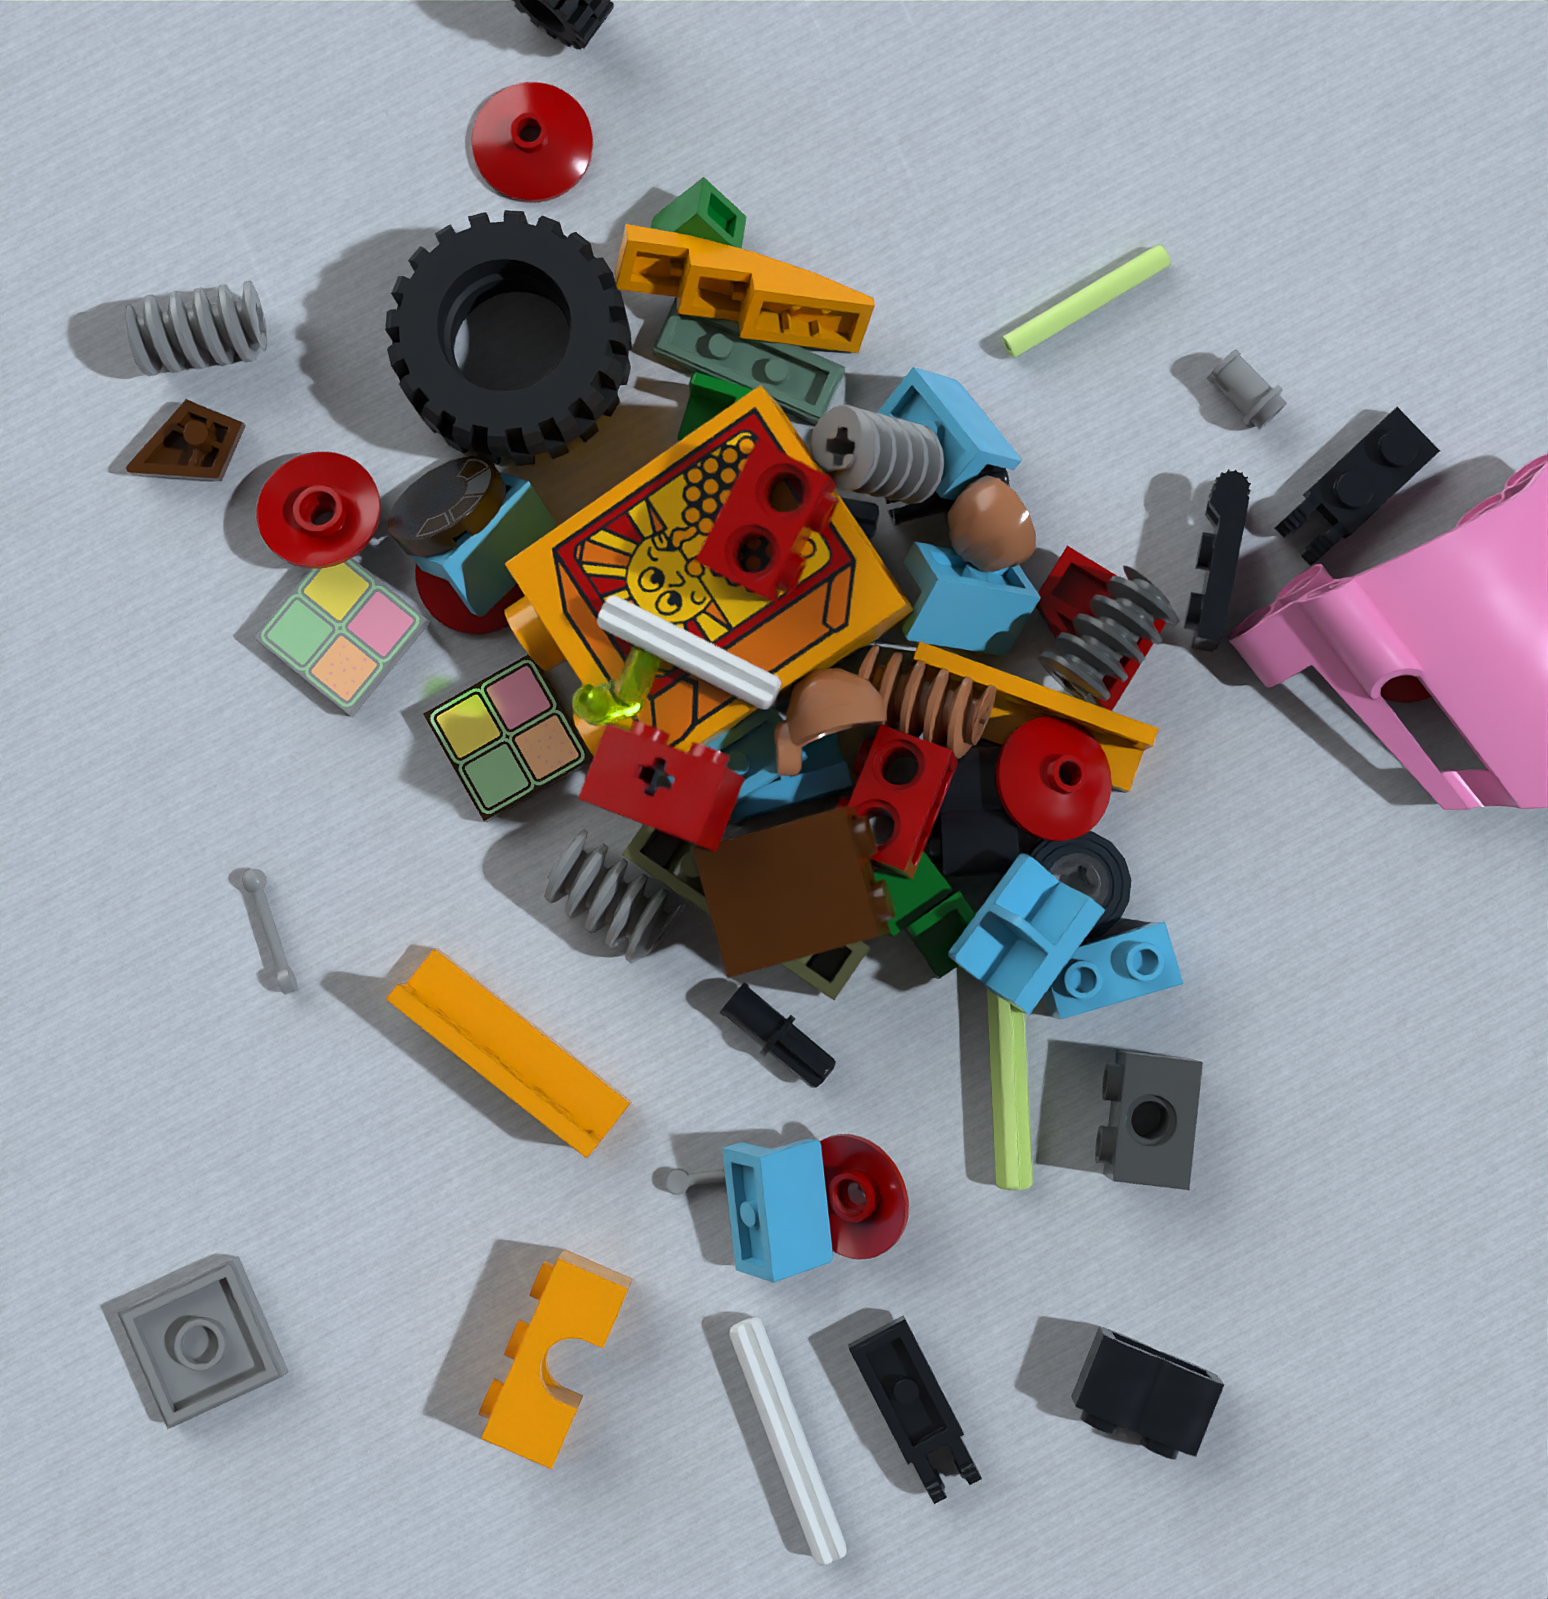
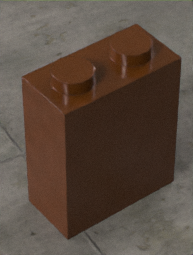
[693,806,895,978]

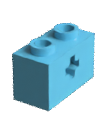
[1044,922,1184,1020]

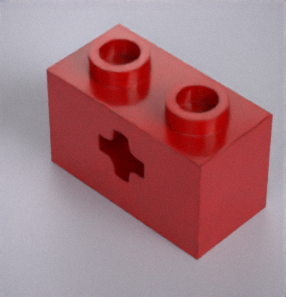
[578,720,745,852]

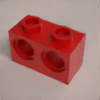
[695,439,839,602]
[836,724,958,880]

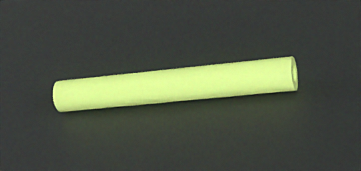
[1001,244,1171,359]

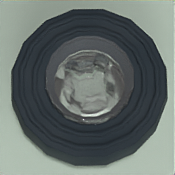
[1027,831,1132,940]

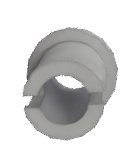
[1207,350,1287,430]

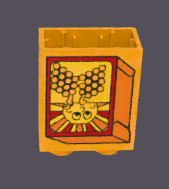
[505,385,914,779]

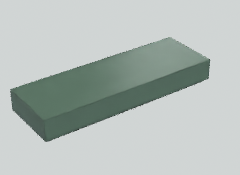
[652,298,846,425]

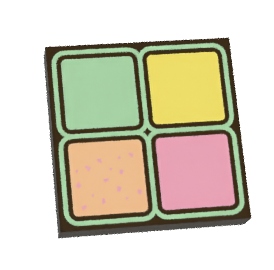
[423,654,593,823]

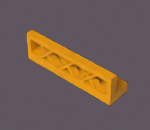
[907,641,1159,793]
[386,948,632,1159]

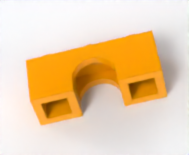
[478,1249,633,1470]

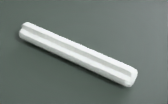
[730,1317,847,1565]

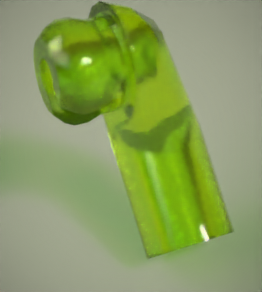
[572,646,662,726]

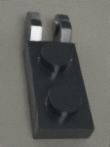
[1274,407,1440,566]
[1183,469,1251,652]
[848,1315,982,1504]

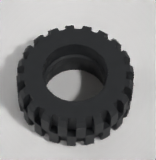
[385,210,632,466]

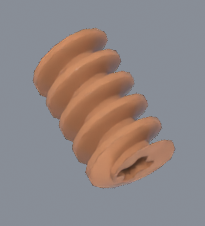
[858,645,997,759]

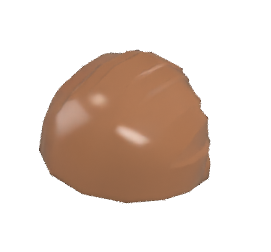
[947,475,1036,573]
[774,669,887,776]

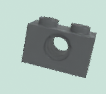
[1095,1050,1203,1190]

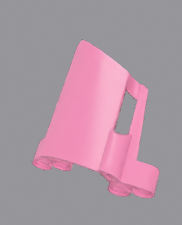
[1228,453,1548,810]

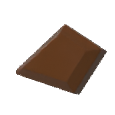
[126,399,246,481]

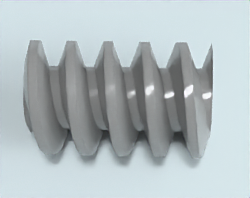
[126,281,267,376]
[809,405,944,504]
[544,829,685,964]

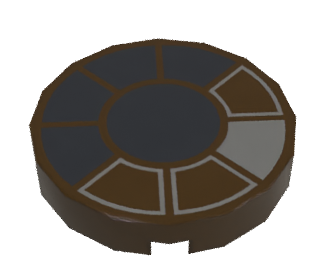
[388,456,506,557]

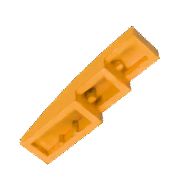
[615,224,875,353]

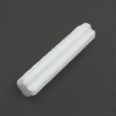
[597,596,782,709]

